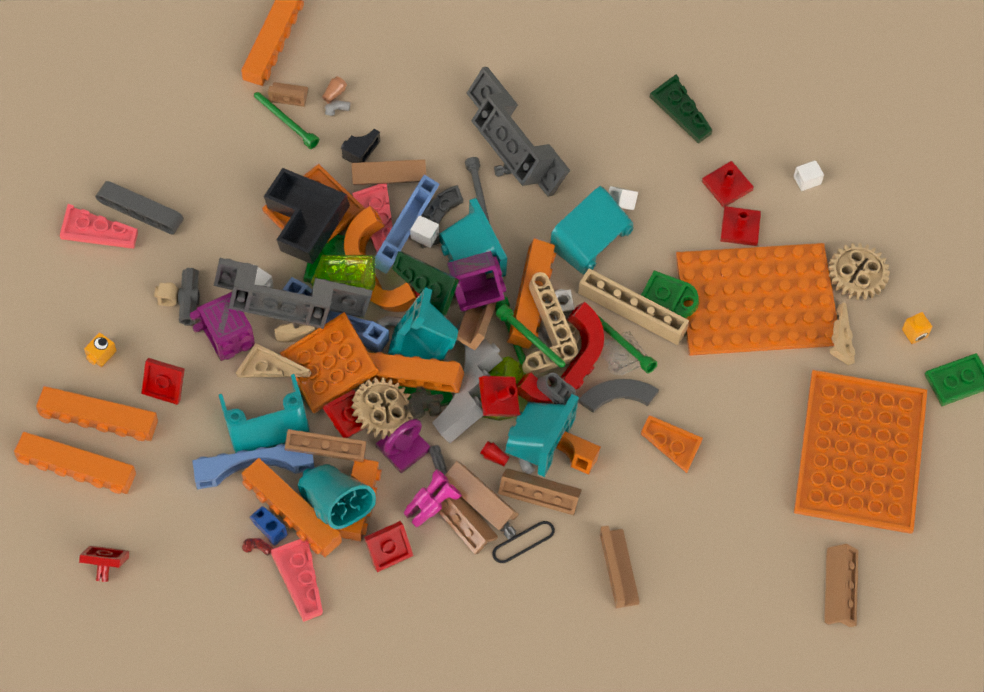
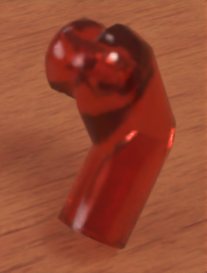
[242,538,273,556]

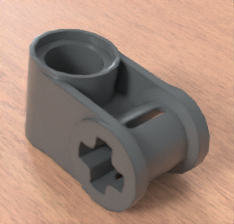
[537,373,576,405]

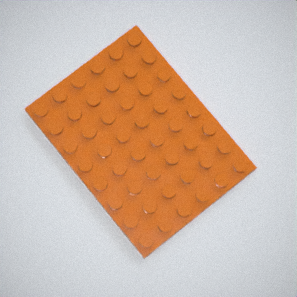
[676,243,837,356]
[794,370,927,534]

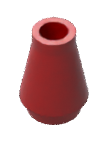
[480,441,510,467]

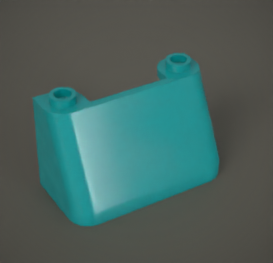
[550,186,634,275]

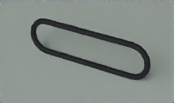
[492,521,555,563]

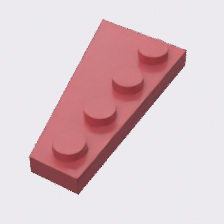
[352,184,393,253]
[59,204,138,249]
[271,539,323,622]

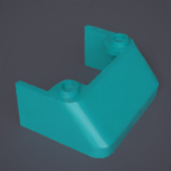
[219,374,310,453]

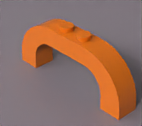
[344,206,417,312]

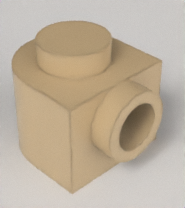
[154,282,179,307]

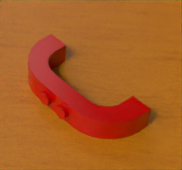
[517,302,604,403]

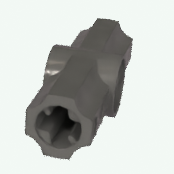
[178,268,200,326]

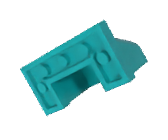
[439,198,507,277]
[387,287,458,360]
[505,394,579,477]

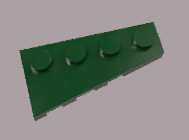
[649,74,712,144]
[392,251,459,315]

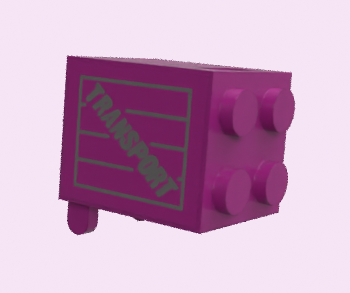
[447,251,507,312]
[190,292,255,361]

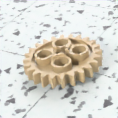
[828,243,890,300]
[351,378,415,439]

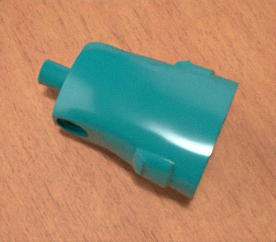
[297,464,376,529]

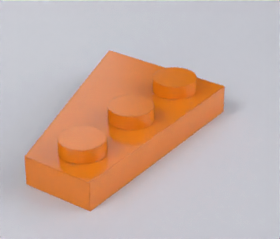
[641,415,703,473]

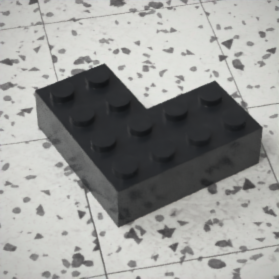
[264,168,350,265]

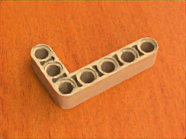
[522,272,578,375]

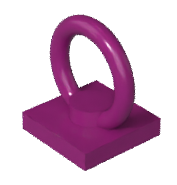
[376,419,430,473]

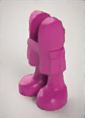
[404,469,462,528]

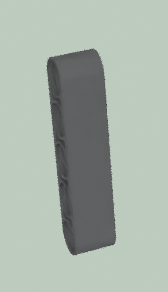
[95,181,184,235]

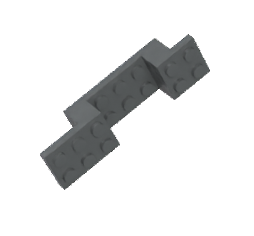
[467,67,570,197]
[214,258,372,329]

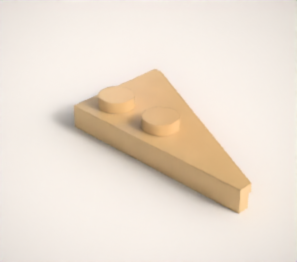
[830,302,855,365]
[236,343,311,378]

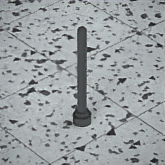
[465,157,490,223]

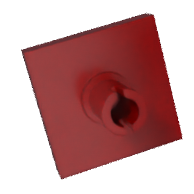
[702,161,754,208]
[720,206,761,246]
[141,358,185,405]
[479,376,520,417]
[323,390,366,438]
[364,521,414,572]
[79,546,129,582]

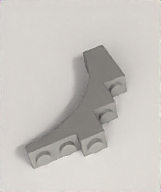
[432,322,503,443]

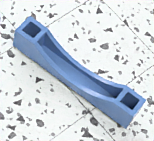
[370,175,440,274]
[282,277,389,353]
[192,444,315,490]

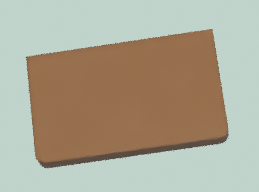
[268,82,309,107]

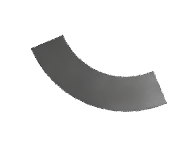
[421,185,463,249]
[578,379,659,413]

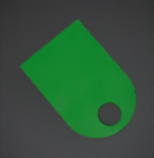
[641,270,699,318]

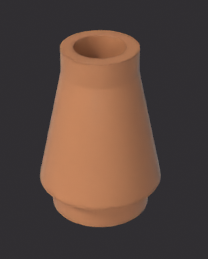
[322,76,347,103]

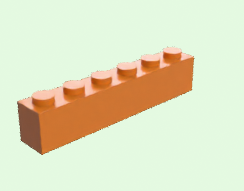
[241,0,304,86]
[507,238,556,349]
[365,352,464,393]
[36,386,158,441]
[14,431,136,494]
[241,458,342,558]

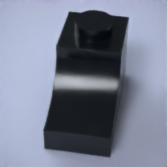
[341,129,381,163]

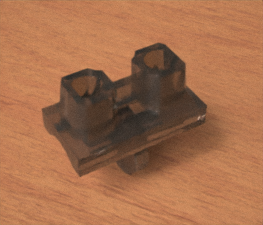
[404,386,444,419]

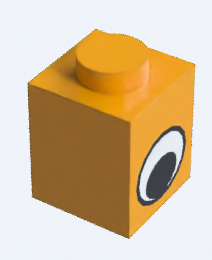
[902,312,933,344]
[84,332,117,368]

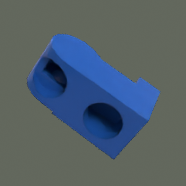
[250,506,288,546]

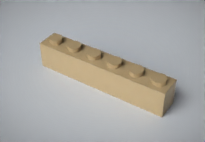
[578,269,689,345]

